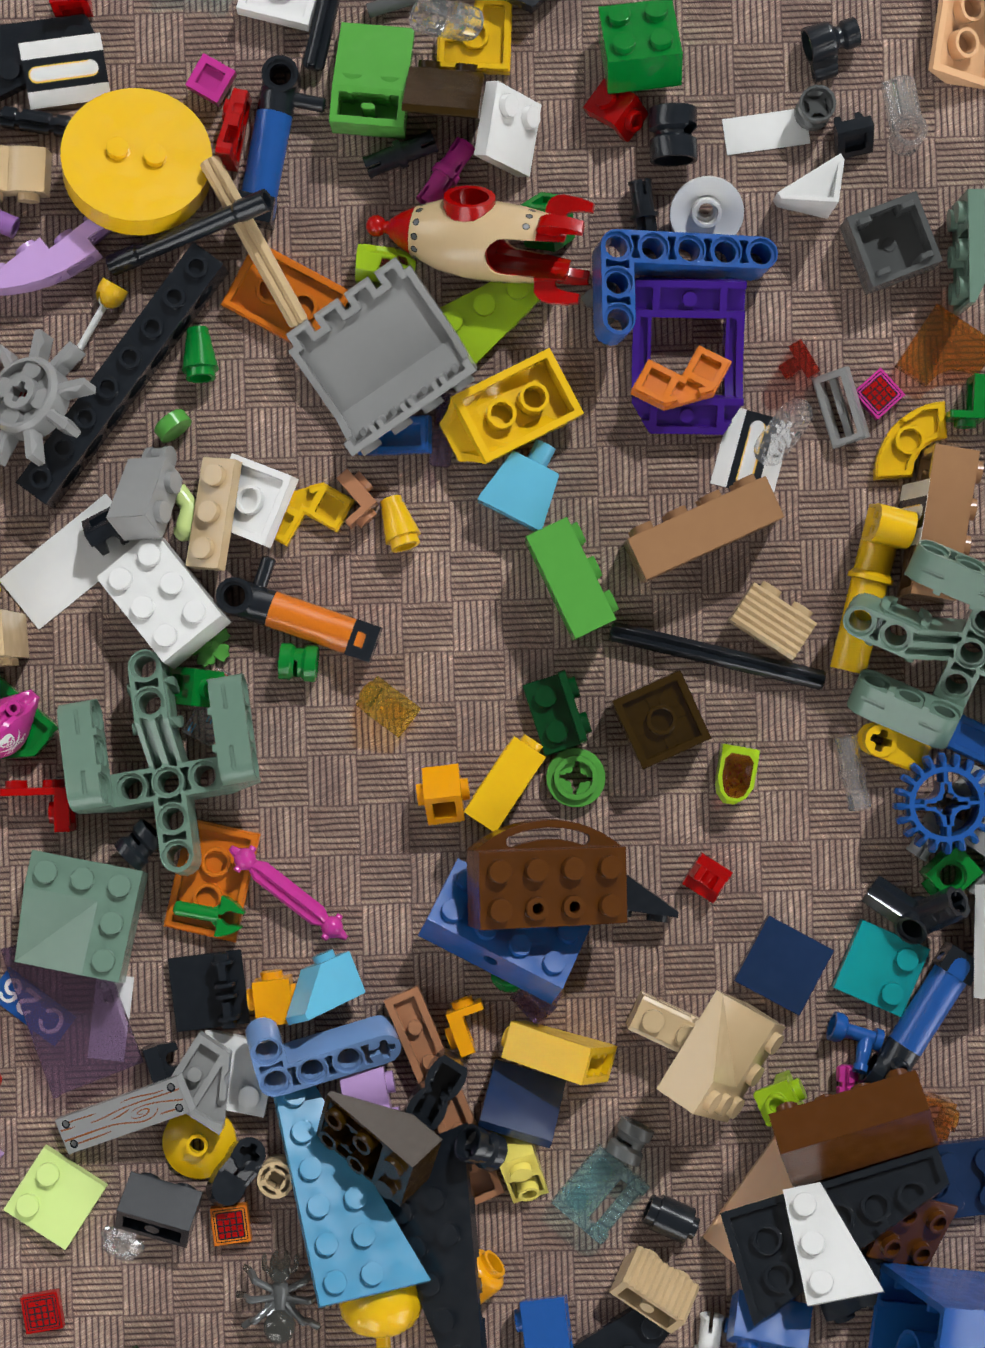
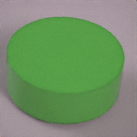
[154,409,192,443]

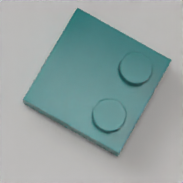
[831,918,931,1017]

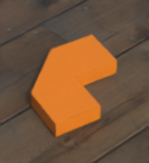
[631,345,732,411]

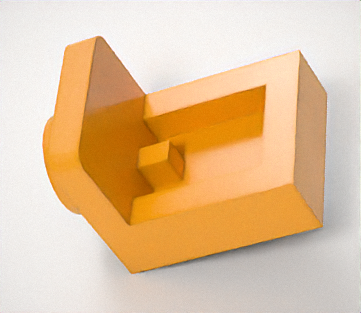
[444,995,484,1057]

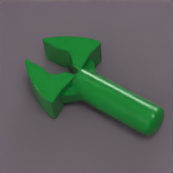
[173,895,246,937]

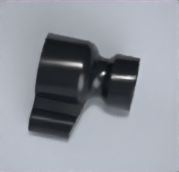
[801,17,862,83]

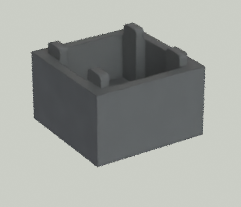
[839,191,943,295]

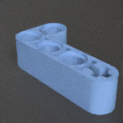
[245,1015,401,1097]

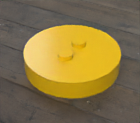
[60,88,212,235]

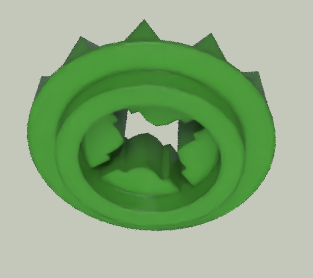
[546,748,605,807]

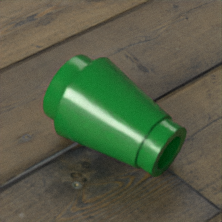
[182,326,219,383]

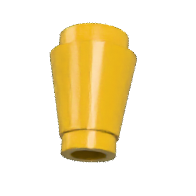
[380,495,421,553]

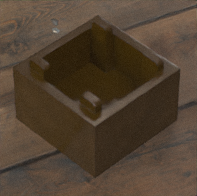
[610,670,712,770]

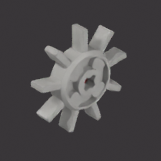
[0,329,96,467]

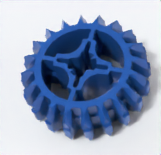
[892,752,985,854]

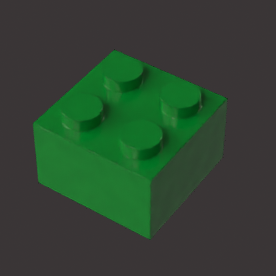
[598,0,683,94]

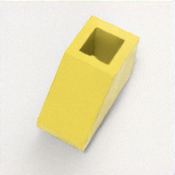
[490,1131,549,1204]

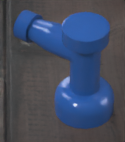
[826,1011,885,1074]

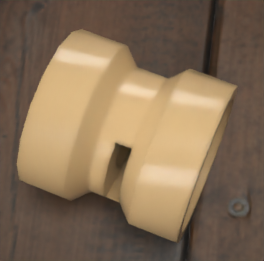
[257,1154,292,1199]

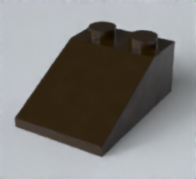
[402,60,485,119]

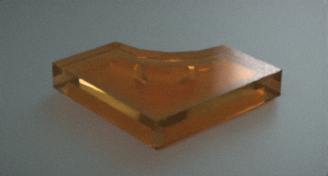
[894,303,985,387]

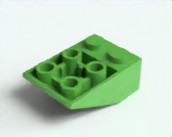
[329,22,415,139]

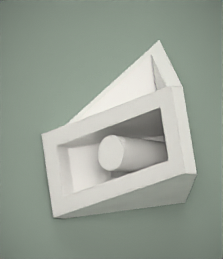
[773,153,845,219]

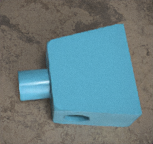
[478,439,559,532]

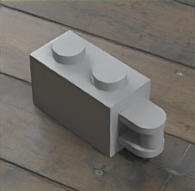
[106,446,183,541]

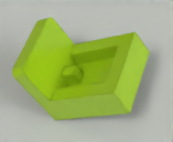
[753,1070,807,1127]

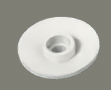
[670,176,744,235]

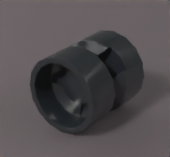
[649,103,698,167]

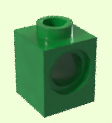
[918,843,984,895]

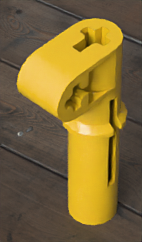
[830,503,918,674]

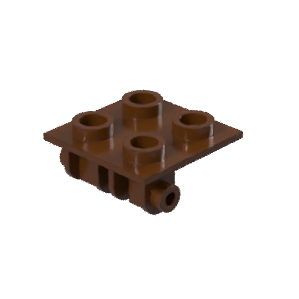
[866,1199,959,1266]

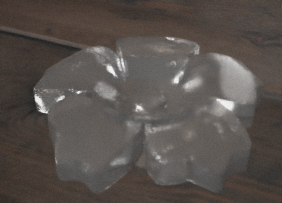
[101,1225,145,1261]

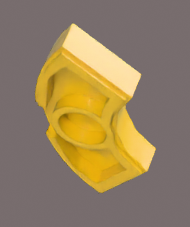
[873,401,947,480]

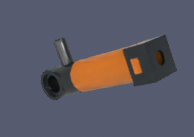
[215,555,383,663]

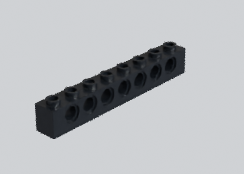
[15,242,229,509]

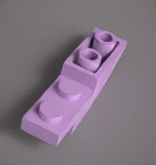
[0,216,113,296]

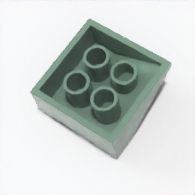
[14,850,148,983]

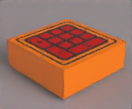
[210,1201,253,1246]

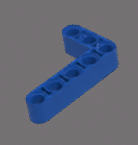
[592,229,778,346]

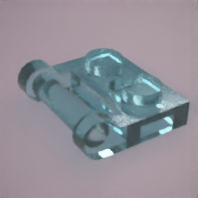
[551,1144,650,1244]

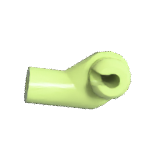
[173,484,196,542]

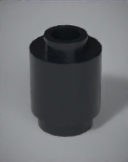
[642,1194,700,1244]

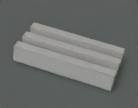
[811,366,871,449]

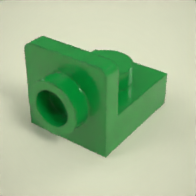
[169,666,225,708]

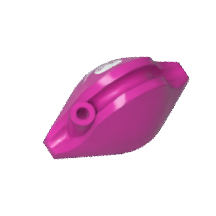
[0,689,40,759]

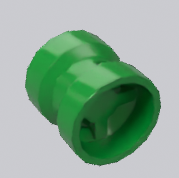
[278,643,319,682]

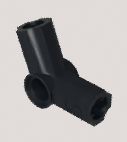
[861,875,971,945]

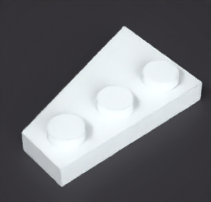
[783,1182,884,1307]

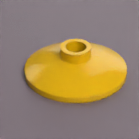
[162,1114,237,1179]

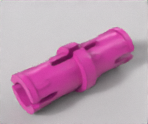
[416,137,475,204]

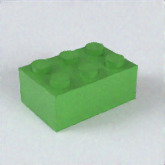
[525,517,619,641]

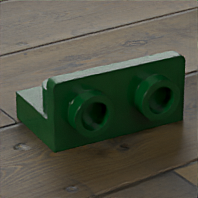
[522,670,592,757]

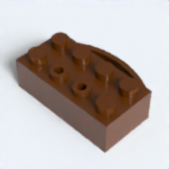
[467,819,628,930]
[768,1068,939,1187]

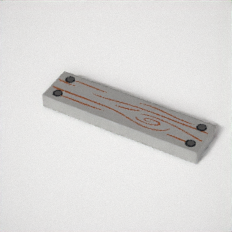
[55,1073,196,1154]

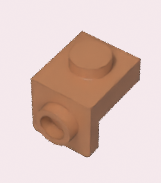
[336,469,379,529]

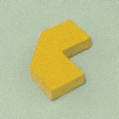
[274,482,356,547]

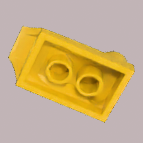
[439,348,584,464]

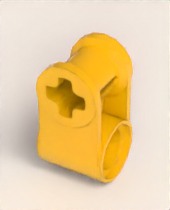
[856,722,931,771]

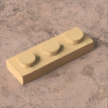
[185,457,242,571]

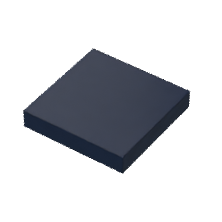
[733,914,834,1016]
[477,1059,566,1148]

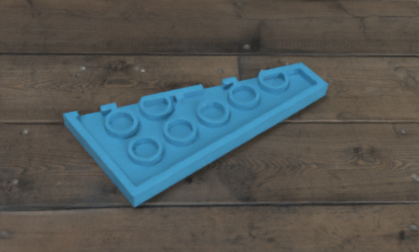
[273,1086,431,1308]

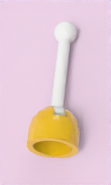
[77,277,129,350]

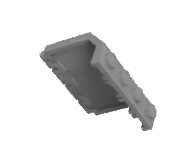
[286,257,477,456]

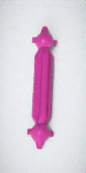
[229,845,348,941]

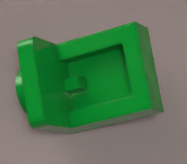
[946,373,985,429]

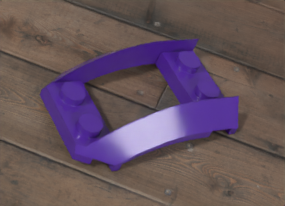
[631,276,747,435]

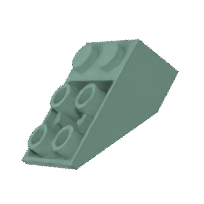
[946,189,985,316]

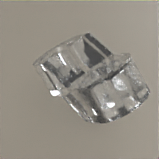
[409,0,484,41]
[754,398,813,466]

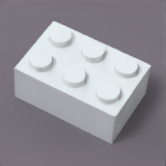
[96,538,232,669]

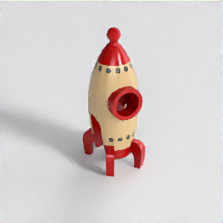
[365,185,595,306]

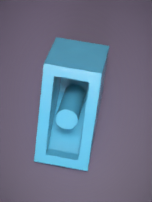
[286,949,366,1025]

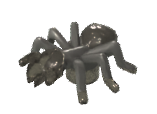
[235,1249,321,1344]

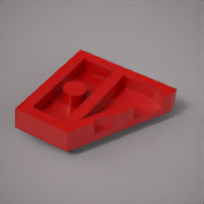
[215,88,252,172]

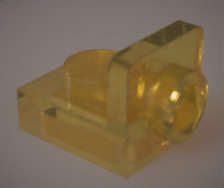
[356,676,421,738]

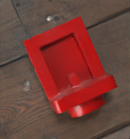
[582,78,648,142]

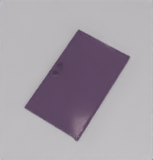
[1,944,144,1099]

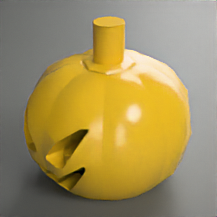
[339,1286,422,1348]

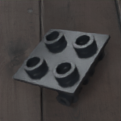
[168,949,250,1032]

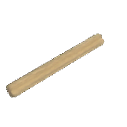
[200,155,307,328]

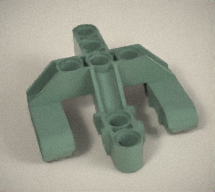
[843,539,985,749]
[57,649,261,876]

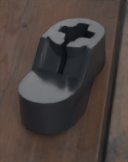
[206,1137,266,1207]

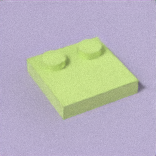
[3,1144,108,1250]

